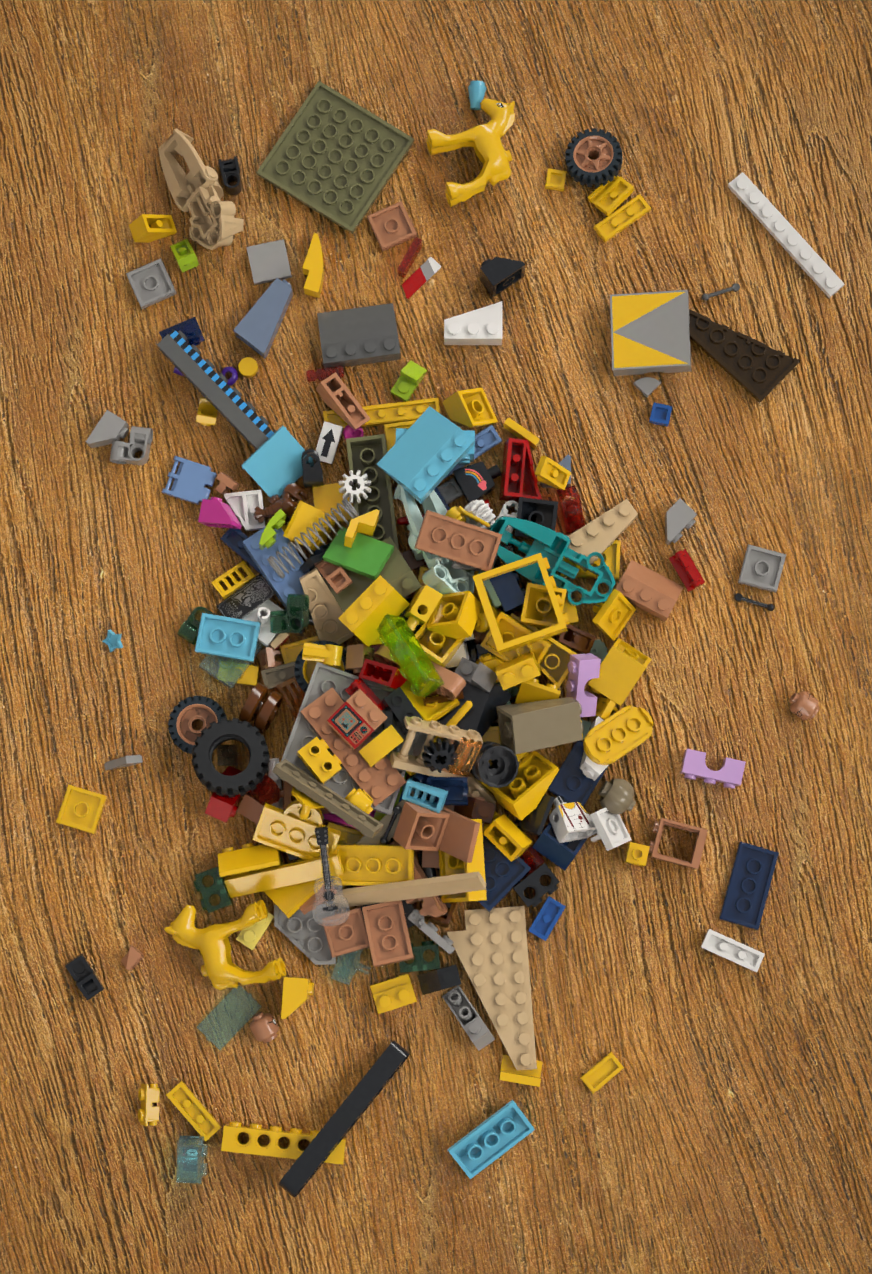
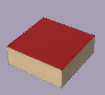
[270,631,290,650]

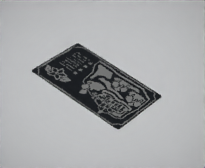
[217,574,275,619]

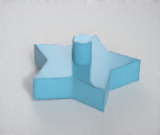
[102,629,123,652]

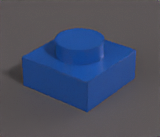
[649,402,673,427]

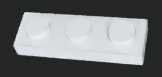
[701,929,765,972]

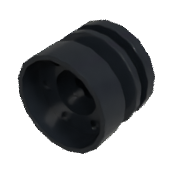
[468,741,519,788]

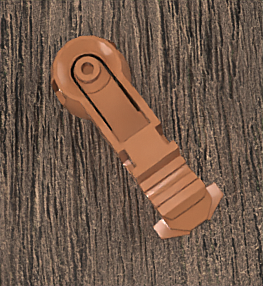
[387,840,448,917]

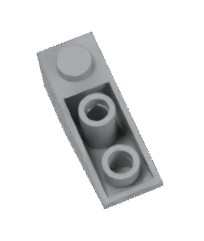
[442,985,495,1051]

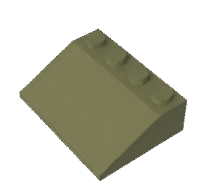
[323,536,422,612]

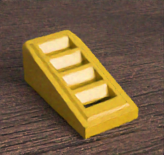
[211,560,255,600]

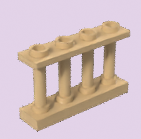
[389,716,483,782]

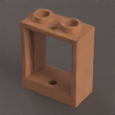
[649,818,708,870]

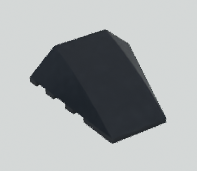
[437,669,512,758]

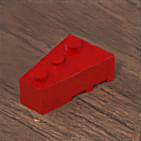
[499,438,542,502]

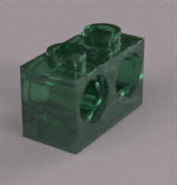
[193,867,233,913]
[399,941,441,973]

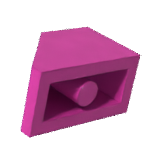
[198,497,242,529]

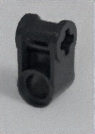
[218,156,242,195]
[301,449,324,488]

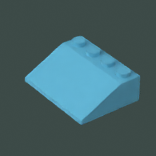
[377,406,474,503]

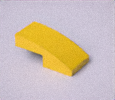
[359,725,404,767]

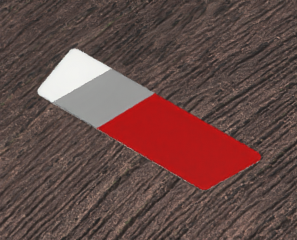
[402,257,441,299]

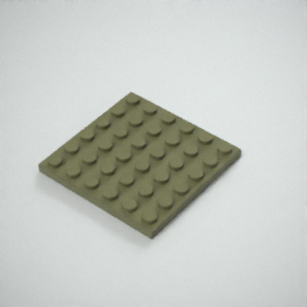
[256,81,415,234]

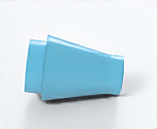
[468,80,487,110]

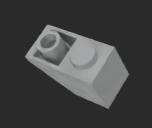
[665,499,697,545]

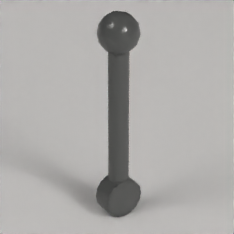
[702,283,740,301]

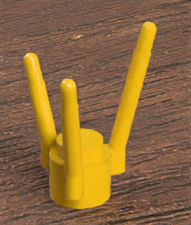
[445,506,490,527]

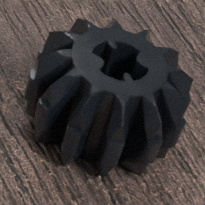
[422,738,457,773]

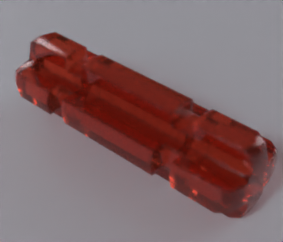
[306,366,344,382]

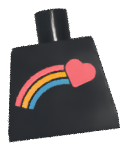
[453,462,502,503]

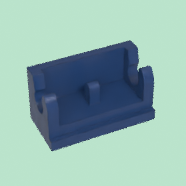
[427,777,469,806]

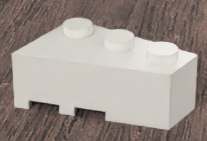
[444,301,502,345]

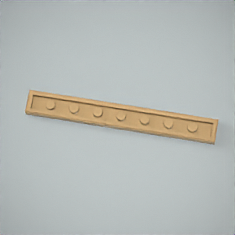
[332,872,486,908]

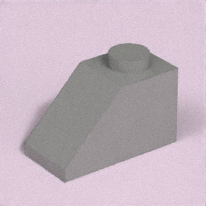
[86,410,129,448]

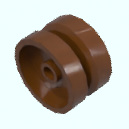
[239,683,284,734]

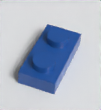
[528,896,566,941]

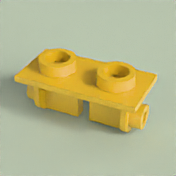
[138,1083,160,1126]

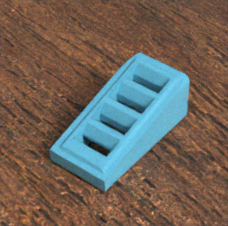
[402,780,448,813]

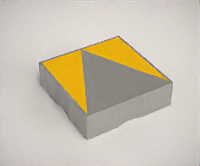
[610,290,692,376]

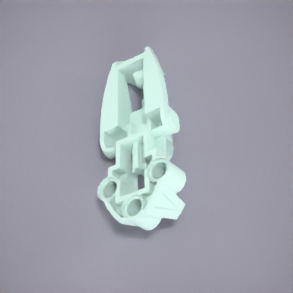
[393,484,475,594]

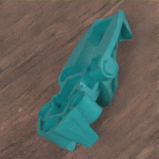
[490,516,616,606]

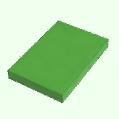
[323,527,394,580]

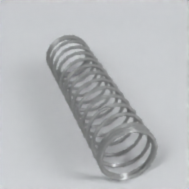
[267,498,359,578]

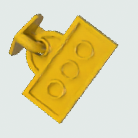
[252,786,341,860]

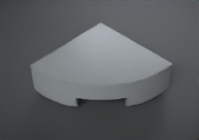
[633,377,661,397]

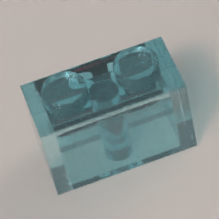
[176,1136,208,1184]

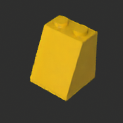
[588,638,652,706]

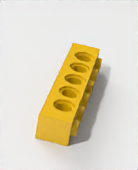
[221,1121,347,1165]

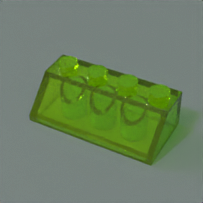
[377,614,444,697]

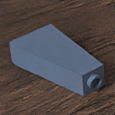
[233,278,293,358]

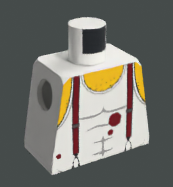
[549,796,596,843]

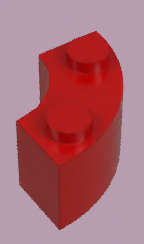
[205,766,247,823]

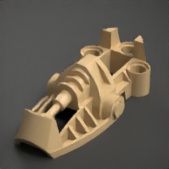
[158,128,244,250]

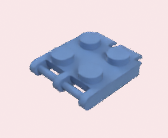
[162,456,217,505]

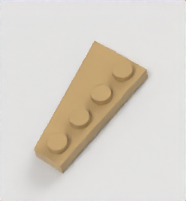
[568,499,638,572]
[299,568,355,645]

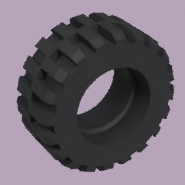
[192,718,270,798]

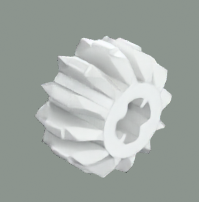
[339,470,372,503]
[464,499,496,530]

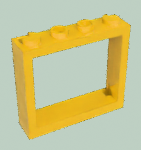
[472,553,570,654]

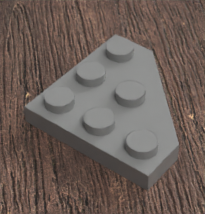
[274,903,336,965]

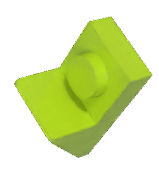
[170,239,199,272]
[390,361,427,402]

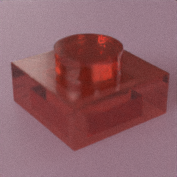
[520,846,545,875]

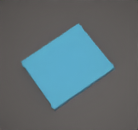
[241,425,313,497]

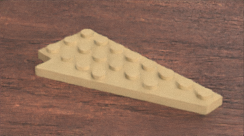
[447,906,537,1070]

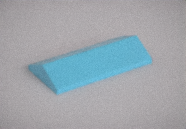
[447,1100,535,1179]

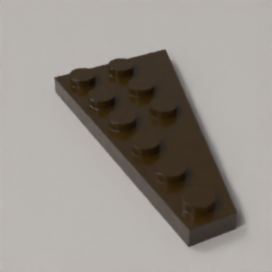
[689,309,801,403]

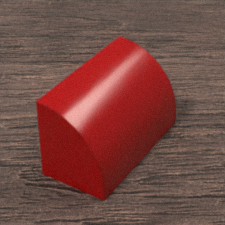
[359,658,409,689]

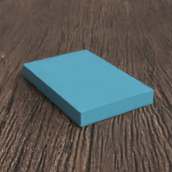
[195,613,261,662]

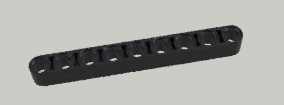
[278,1041,410,1198]

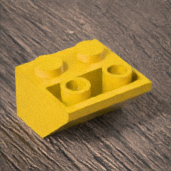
[515,678,561,704]

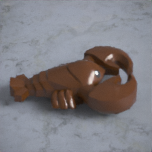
[254,483,310,525]

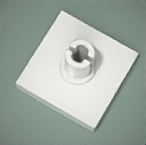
[242,599,291,648]
[589,808,632,851]

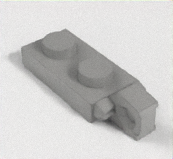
[407,909,455,954]

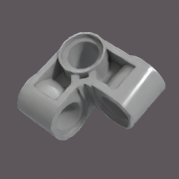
[110,426,153,465]

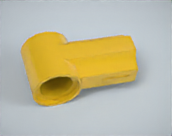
[302,643,343,666]

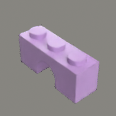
[566,653,601,717]
[680,749,746,789]

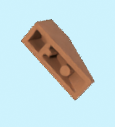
[316,372,370,430]

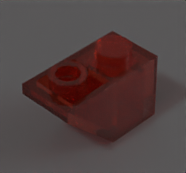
[556,485,585,534]

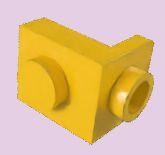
[196,397,218,426]

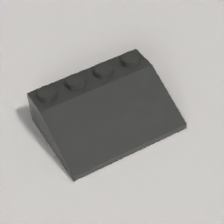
[317,303,401,370]

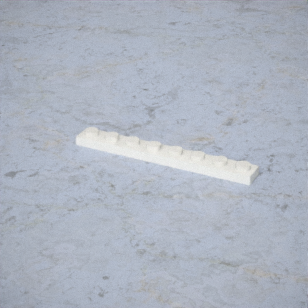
[728,172,845,298]

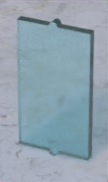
[197,984,262,1050]

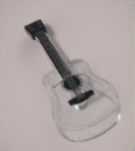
[312,826,350,926]

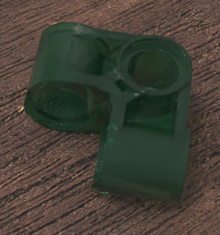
[270,594,309,633]
[177,607,217,645]

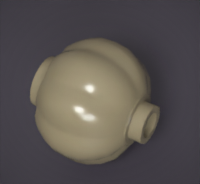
[598,778,636,815]

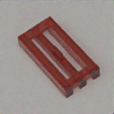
[398,237,422,278]

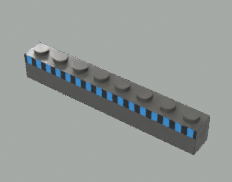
[157,329,276,450]

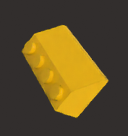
[438,819,487,903]

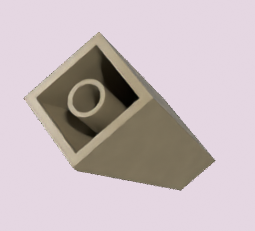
[497,697,584,754]

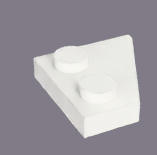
[224,490,266,531]

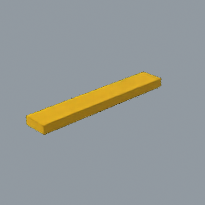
[323,398,440,429]
[224,853,344,898]

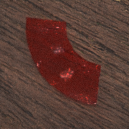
[249,775,279,806]

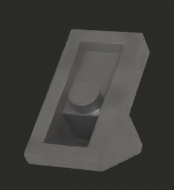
[454,657,498,694]

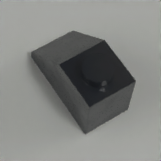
[417,964,461,995]

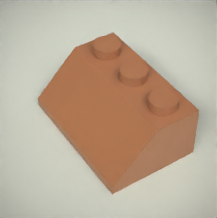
[616,560,683,621]

